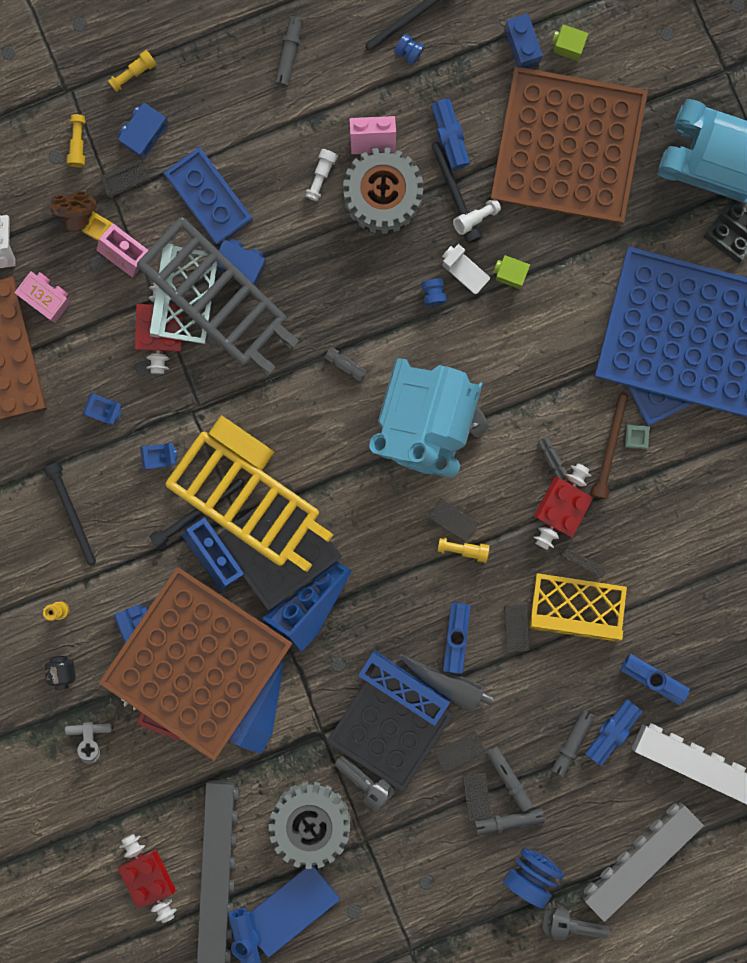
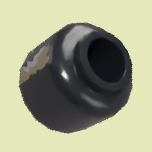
[45,655,76,690]

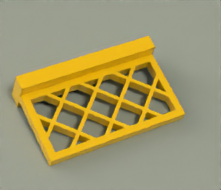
[528,573,627,642]

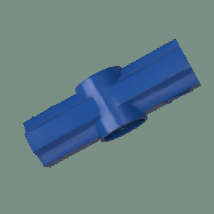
[431,99,470,170]
[443,602,471,673]
[620,653,690,706]
[585,699,643,766]
[228,908,261,963]

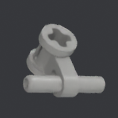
[65,722,112,764]

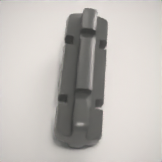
[325,347,367,381]
[538,437,568,479]

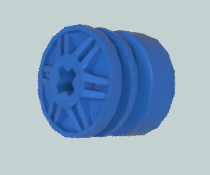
[503,847,565,909]

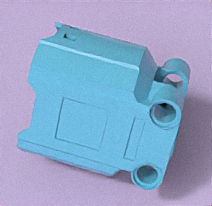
[657,99,747,204]
[369,358,483,478]

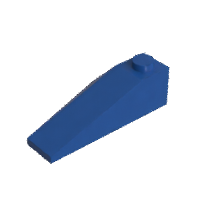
[263,561,352,652]
[229,661,284,754]

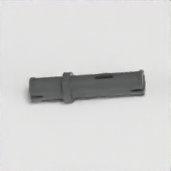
[275,16,303,87]
[551,709,596,777]
[486,746,533,812]
[475,808,545,836]

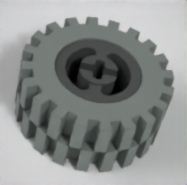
[269,782,350,869]

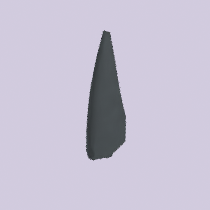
[399,654,494,714]

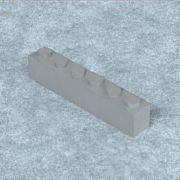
[582,802,704,922]

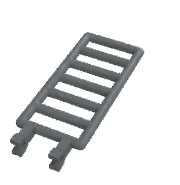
[137,217,299,375]

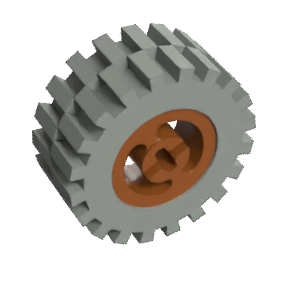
[343,148,423,234]

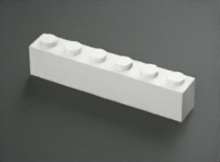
[631,723,747,804]

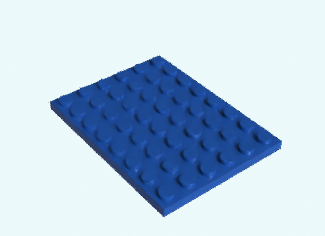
[594,246,747,418]

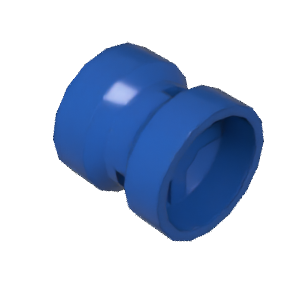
[394,33,425,65]
[421,278,447,306]

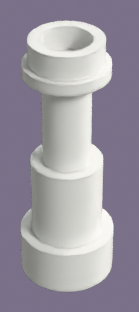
[305,149,338,201]
[453,200,501,235]

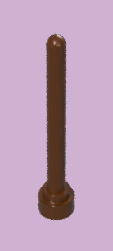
[590,393,628,500]

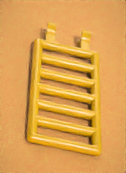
[165,431,333,572]

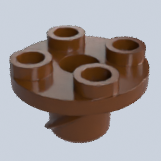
[50,191,97,231]

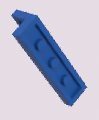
[358,650,450,726]

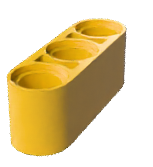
[208,415,275,470]

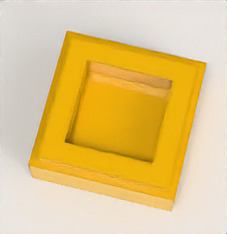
[82,212,113,241]

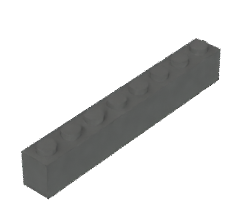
[197,780,240,963]

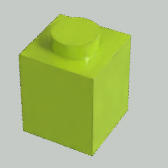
[551,25,588,61]
[493,255,530,289]

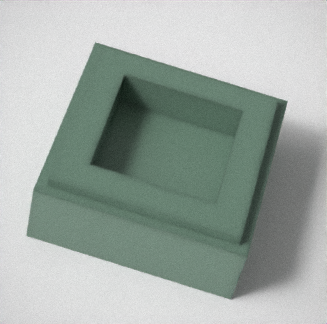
[624,425,650,449]

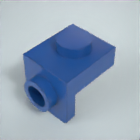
[82,393,121,425]
[140,442,177,470]

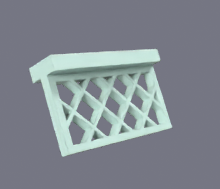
[150,243,217,344]

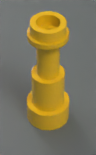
[108,50,157,92]
[67,114,86,167]
[437,538,490,563]
[43,601,70,621]

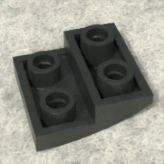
[703,199,747,264]

